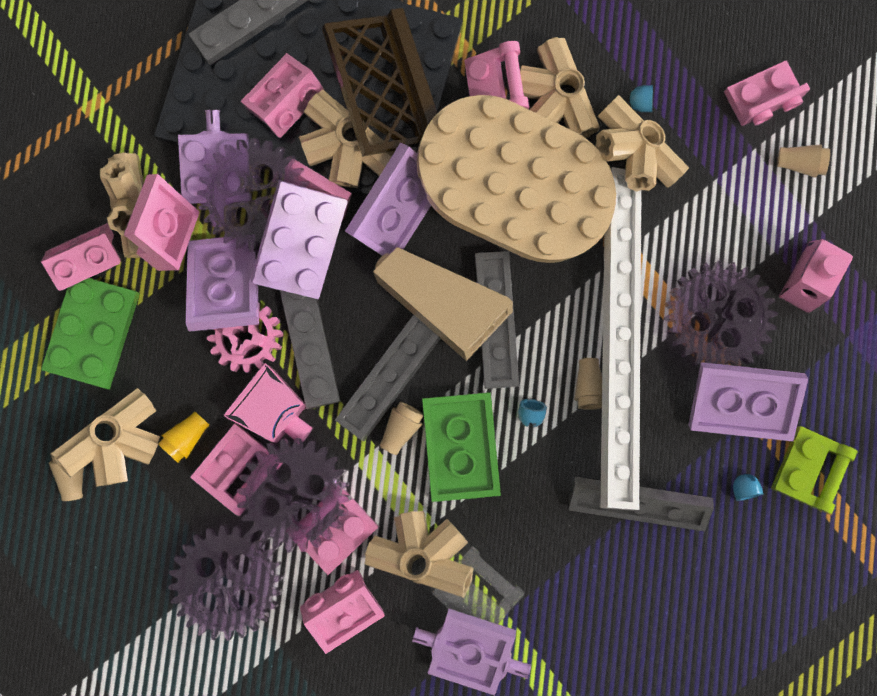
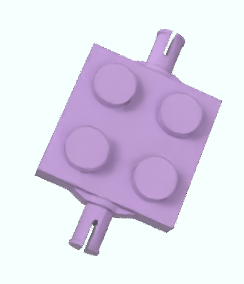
[178,110,252,227]
[412,608,531,696]

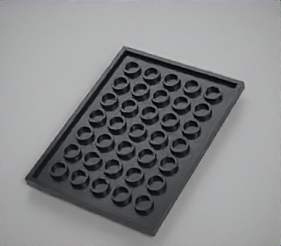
[154,0,463,197]

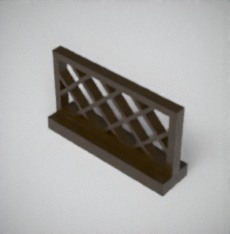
[322,8,437,157]

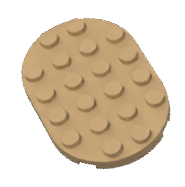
[417,95,616,263]

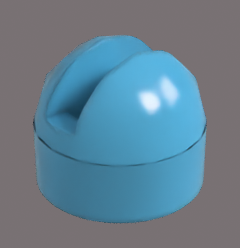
[630,85,653,112]
[518,399,547,427]
[733,474,764,501]

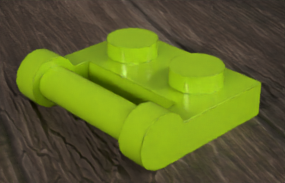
[771,426,858,515]

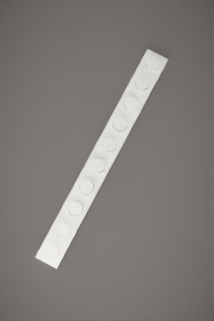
[600,167,641,510]

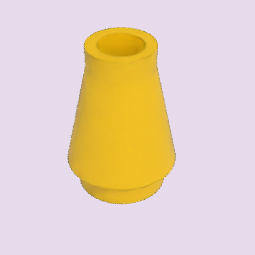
[158,411,209,463]

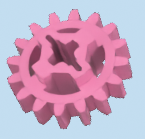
[207,302,283,374]

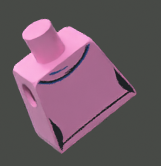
[779,239,853,313]
[224,363,313,444]

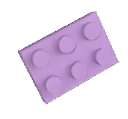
[345,143,431,256]
[251,180,348,299]
[186,234,259,331]
[688,362,808,441]

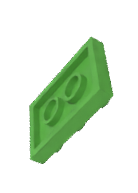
[41,278,140,390]
[422,392,501,502]

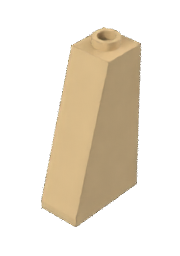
[373,247,513,361]

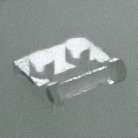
[432,546,525,624]

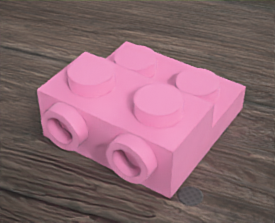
[124,174,200,271]

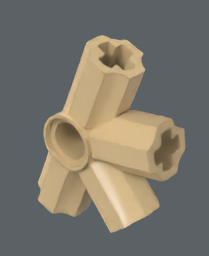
[520,37,600,138]
[299,89,395,188]
[595,95,689,192]
[100,153,144,258]
[51,388,160,487]
[364,511,474,598]

